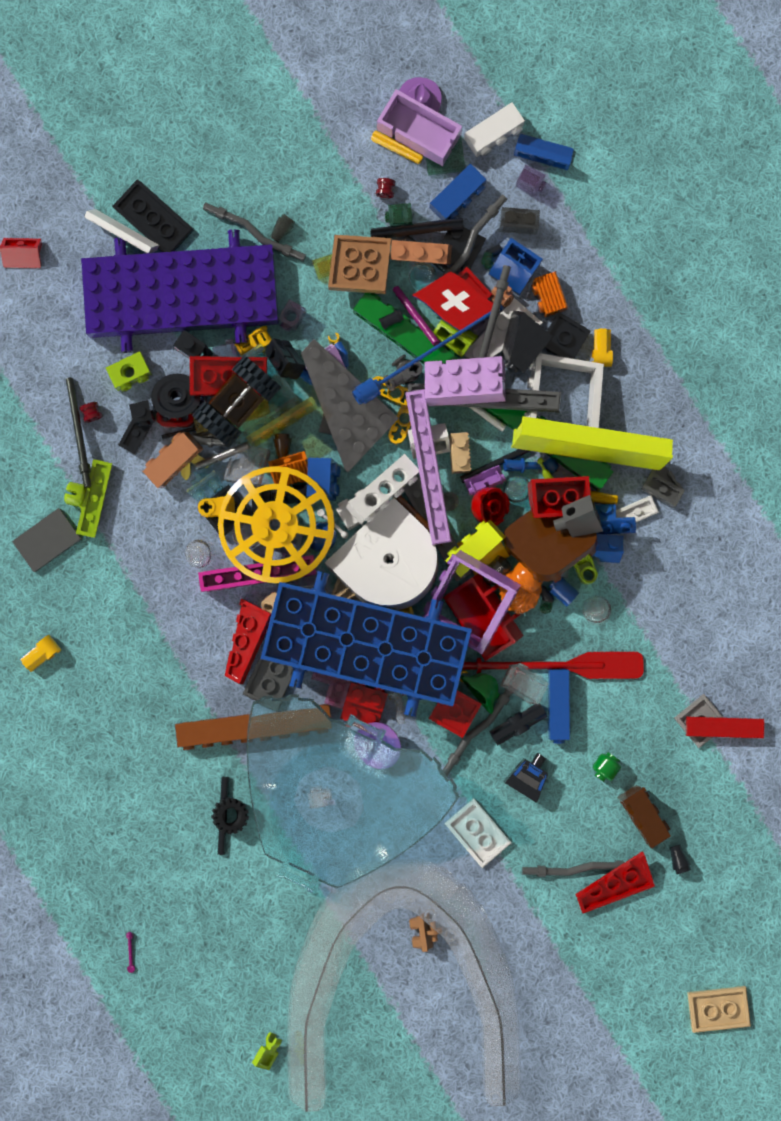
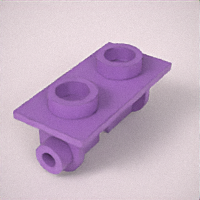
[464,465,506,496]

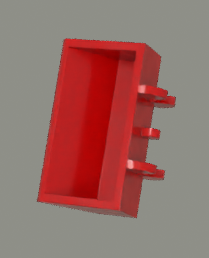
[443,573,524,661]

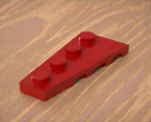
[225,598,272,684]
[575,851,655,914]

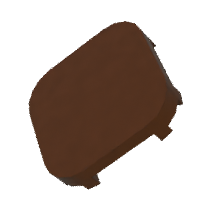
[503,510,598,583]

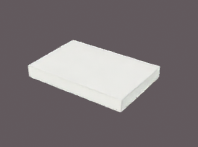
[445,798,511,868]

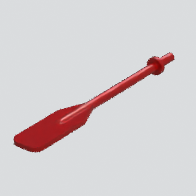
[462,652,644,679]

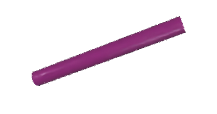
[393,286,440,346]

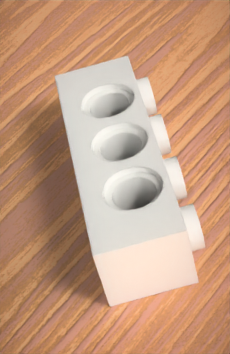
[346,454,419,525]

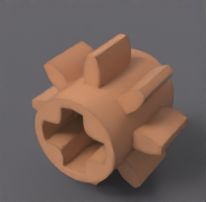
[491,286,514,307]

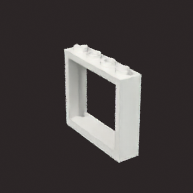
[524,353,604,428]

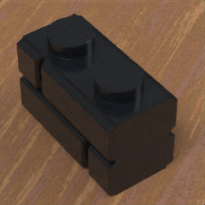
[265,338,306,380]

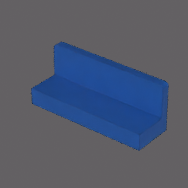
[514,134,574,171]

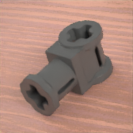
[384,360,423,391]

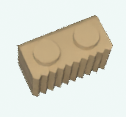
[449,432,472,474]

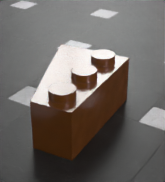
[617,785,671,849]

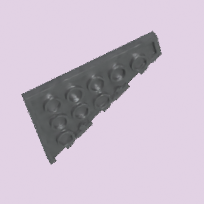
[301,339,399,472]

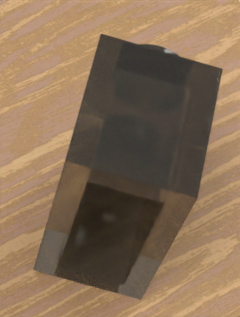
[499,207,540,235]

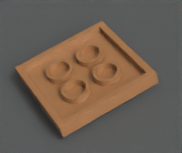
[328,235,392,294]

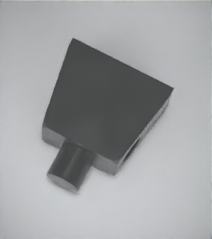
[553,495,603,537]

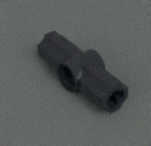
[489,702,547,746]

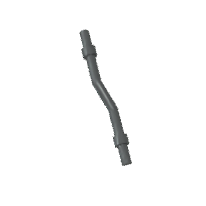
[443,194,508,275]
[203,202,306,261]
[441,681,518,777]
[522,860,625,877]

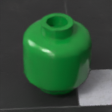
[593,752,621,782]

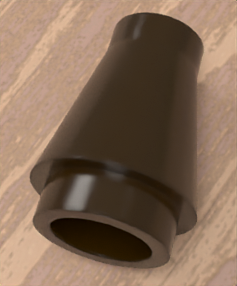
[273,433,292,459]

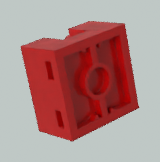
[428,690,482,738]

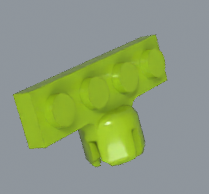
[64,459,112,538]

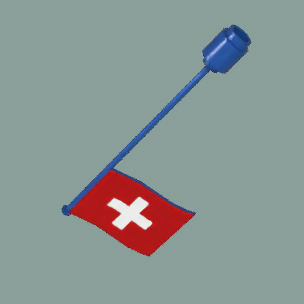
[352,271,503,405]

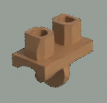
[409,912,442,952]

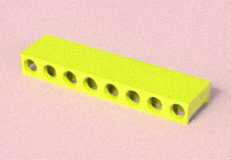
[511,416,673,470]

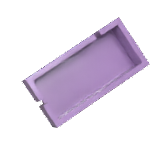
[377,89,462,166]
[425,356,506,406]

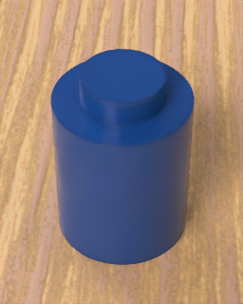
[549,577,579,607]

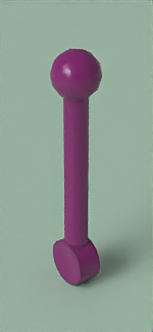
[126,932,135,973]

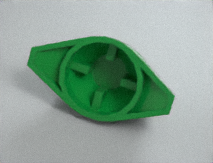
[460,673,500,714]

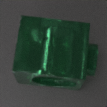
[385,203,412,226]

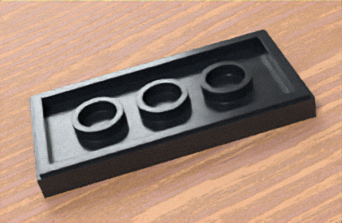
[112,179,194,252]

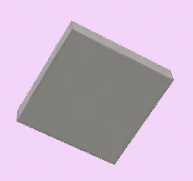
[674,694,723,748]

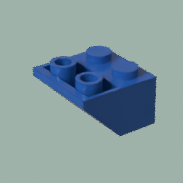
[488,238,543,296]
[306,458,341,501]

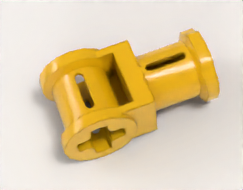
[235,326,272,357]

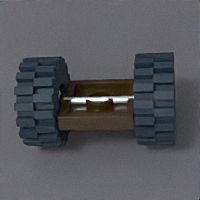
[192,355,281,447]

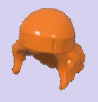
[499,562,543,614]

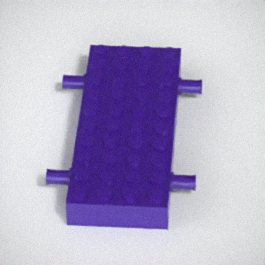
[81,229,279,353]

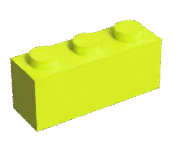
[445,520,506,578]

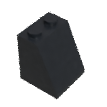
[501,311,553,373]

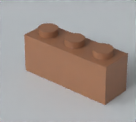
[390,240,452,265]
[142,432,203,488]

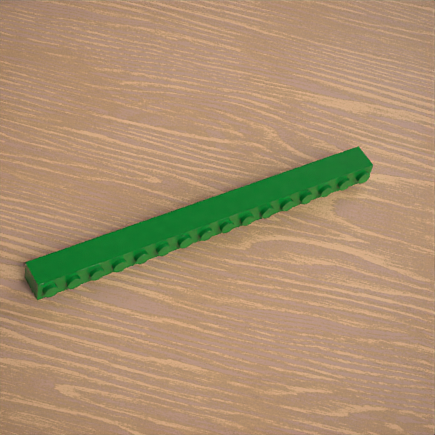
[353,293,614,492]

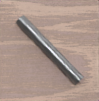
[195,442,250,470]

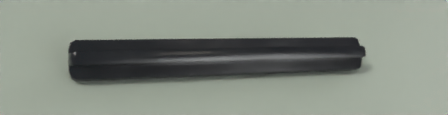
[370,218,464,238]

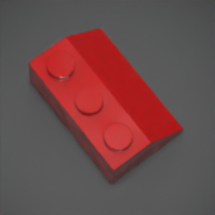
[528,476,591,518]

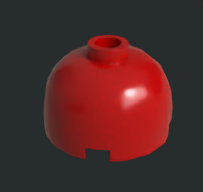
[471,487,509,526]

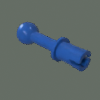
[503,458,558,473]

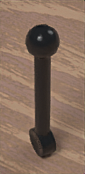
[161,424,200,439]

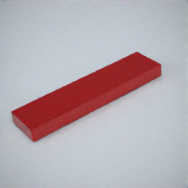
[686,716,764,738]

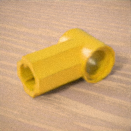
[592,328,613,367]
[20,634,62,672]

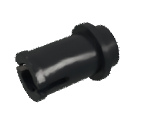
[379,309,404,330]

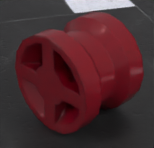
[375,178,396,199]
[79,402,103,423]

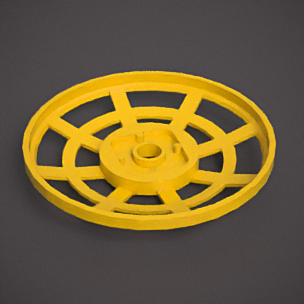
[218,466,335,583]

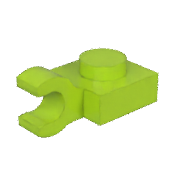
[252,1032,282,1070]

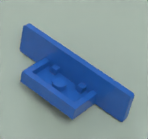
[595,504,636,534]

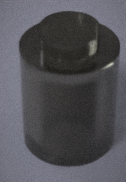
[443,492,459,513]
[483,555,512,585]

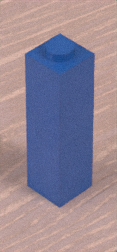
[548,669,570,744]

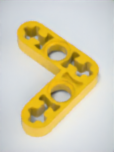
[373,376,411,445]

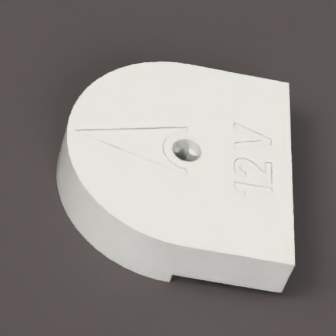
[325,497,438,611]

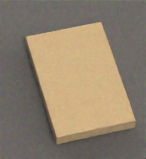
[687,986,751,1033]

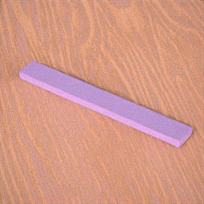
[405,389,452,545]

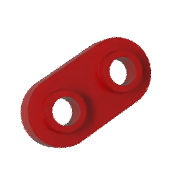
[156,412,195,427]

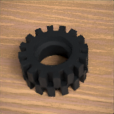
[211,797,249,834]

